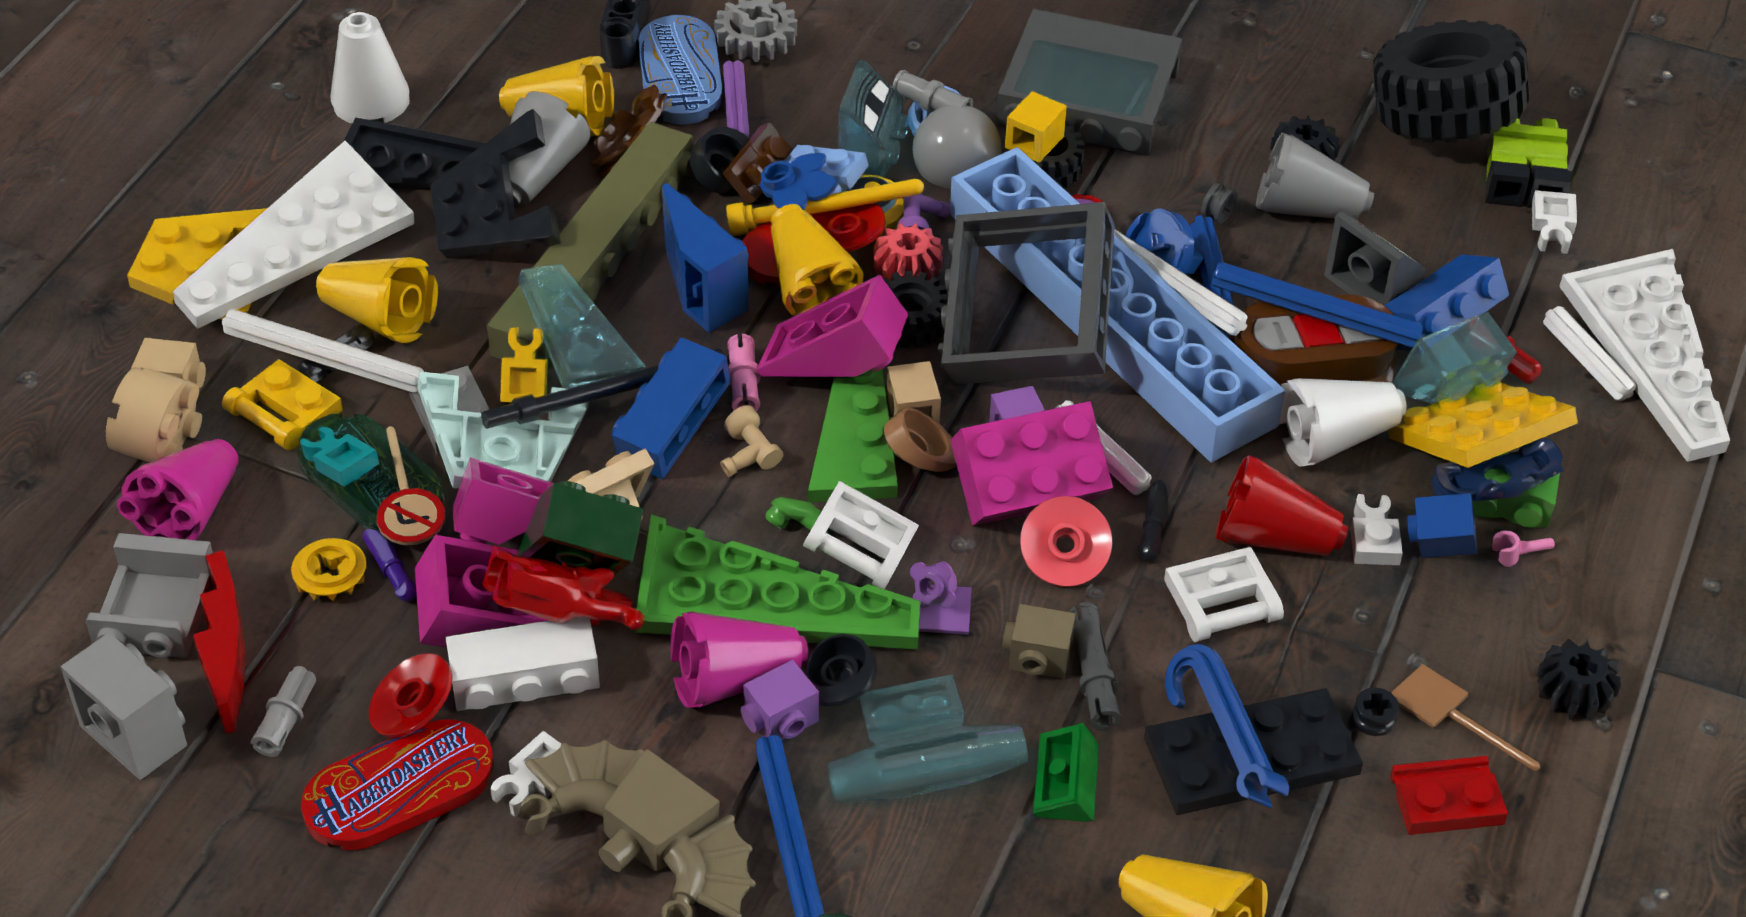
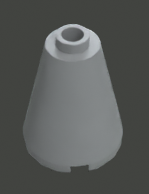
[508,91,590,206]
[1256,133,1374,220]

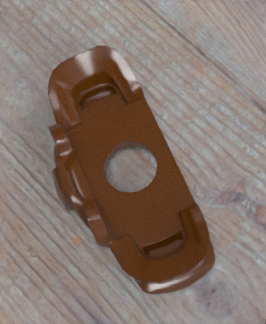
[589,85,668,178]

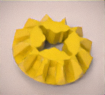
[291,538,367,601]

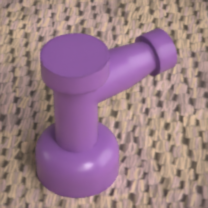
[896,192,950,230]

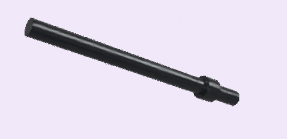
[481,349,724,429]

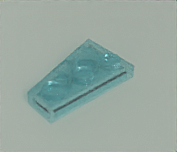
[518,264,645,388]

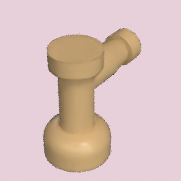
[720,405,783,477]

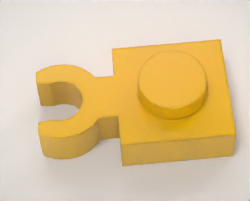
[500,327,548,402]

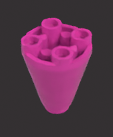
[117,439,239,540]

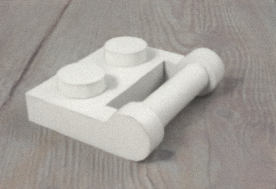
[803,481,919,589]
[1164,547,1284,642]

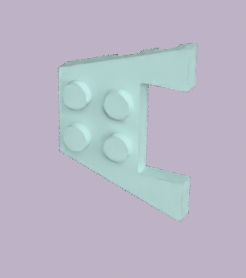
[417,371,590,488]

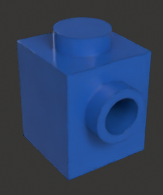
[1408,493,1477,558]

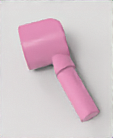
[1492,530,1555,567]

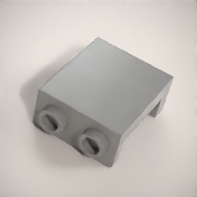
[86,533,213,658]

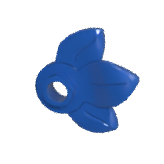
[760,153,838,210]

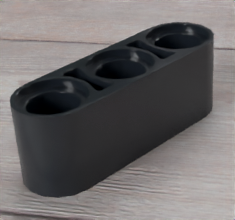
[600,0,651,69]

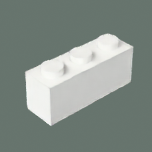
[446,617,600,711]

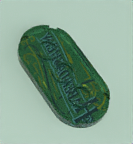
[297,413,444,531]

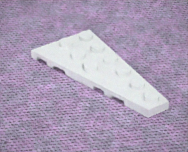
[173,141,414,329]
[1559,249,1730,462]

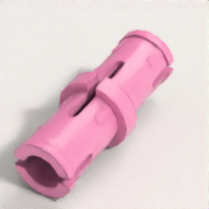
[727,334,761,412]

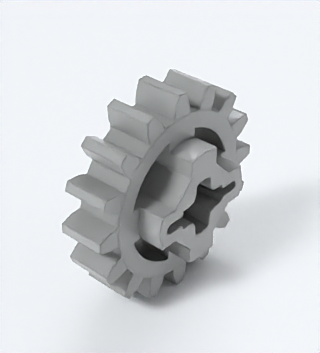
[714,0,797,62]

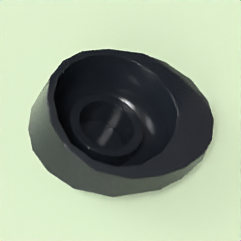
[690,126,749,194]
[804,633,878,707]

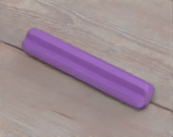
[723,60,749,138]

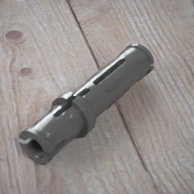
[1070,602,1122,731]

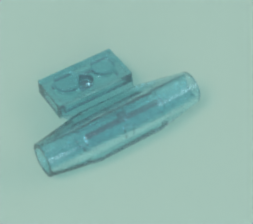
[827,674,1028,802]

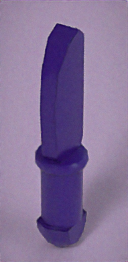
[362,529,417,602]

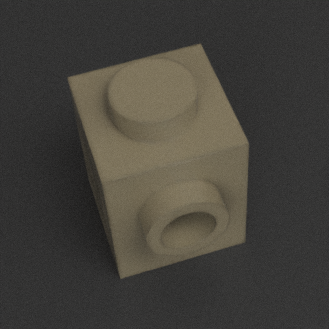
[1002,604,1076,679]

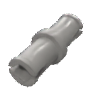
[892,70,973,112]

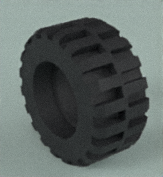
[1372,20,1530,143]

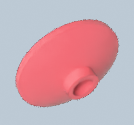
[1020,496,1112,587]

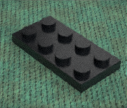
[1144,688,1363,815]

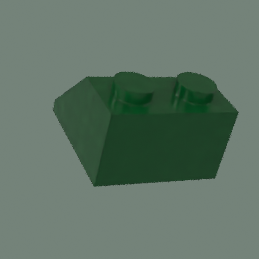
[517,481,643,576]

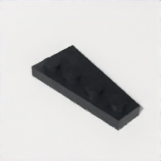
[343,117,485,188]

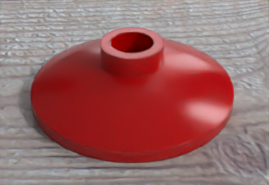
[811,203,886,252]
[369,653,452,738]

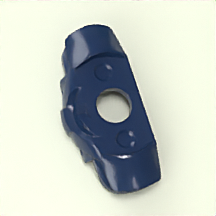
[1432,438,1563,502]

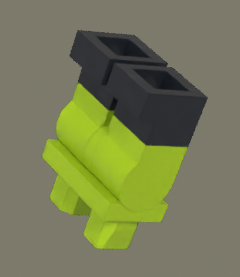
[1485,118,1572,208]

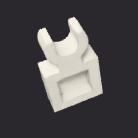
[1532,190,1577,254]
[1350,494,1403,565]
[490,731,561,816]

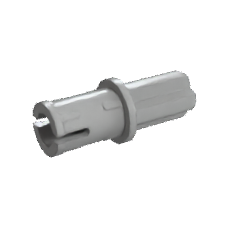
[250,666,316,757]

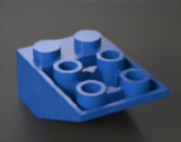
[662,183,749,333]

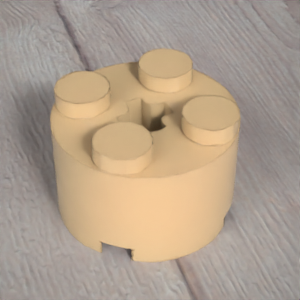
[106,367,202,463]

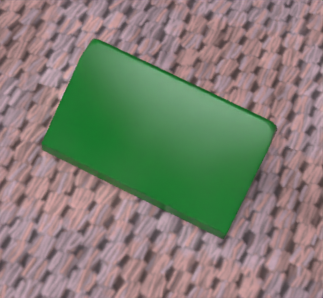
[1033,723,1099,822]

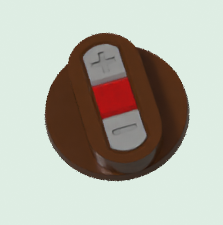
[1228,295,1398,386]

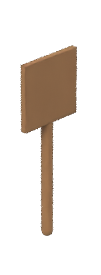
[1391,664,1540,771]

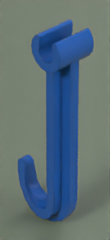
[1165,644,1289,809]

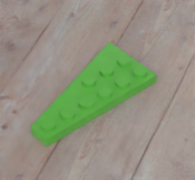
[635,514,921,649]

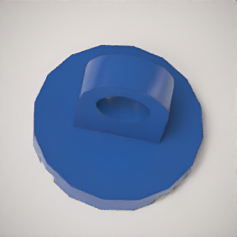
[1126,208,1204,274]

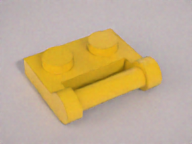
[222,359,343,450]

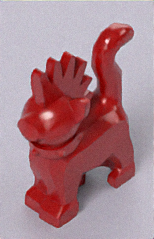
[483,545,645,631]

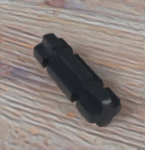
[298,323,375,383]

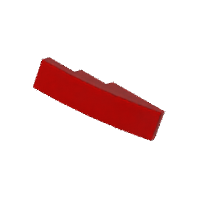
[193,550,246,734]

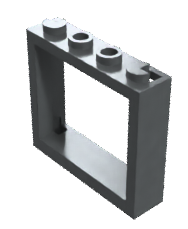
[938,202,1115,384]

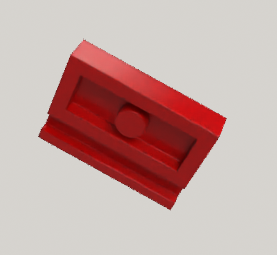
[1390,756,1508,835]

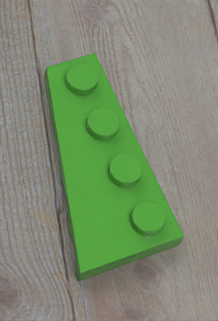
[808,369,898,503]

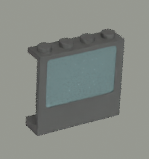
[996,9,1183,155]

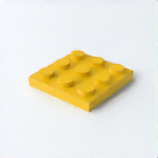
[1388,378,1578,468]

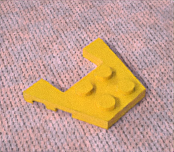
[127,208,267,320]

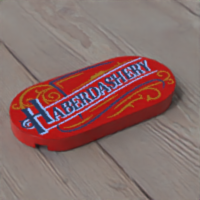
[301,719,494,851]

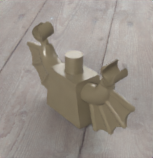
[518,740,756,917]

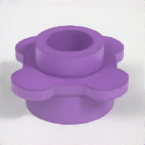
[910,561,957,608]

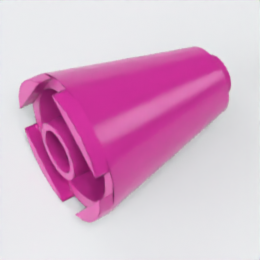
[670,611,808,708]

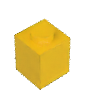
[1005,91,1067,163]

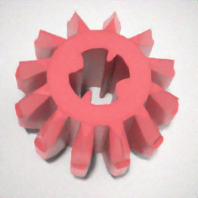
[873,223,943,281]

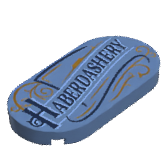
[638,15,722,125]

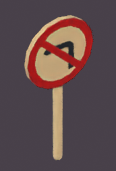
[377,426,445,545]

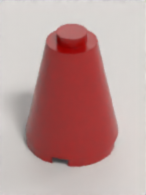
[1215,455,1349,556]

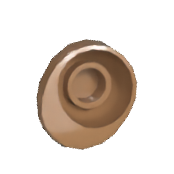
[884,408,957,472]

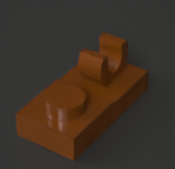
[723,122,793,204]

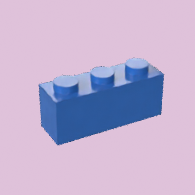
[1384,254,1509,353]
[612,337,731,479]

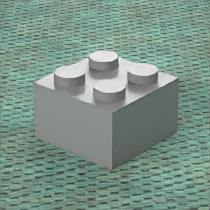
[60,633,188,780]

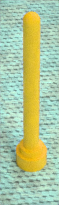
[726,179,924,237]

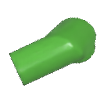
[765,497,833,534]

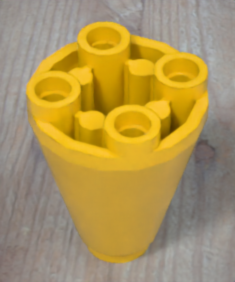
[771,204,863,316]

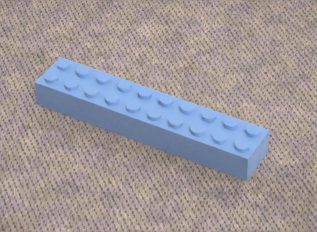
[950,147,1285,463]

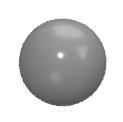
[912,105,1002,189]

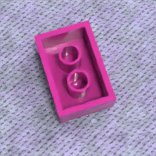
[951,401,1113,526]

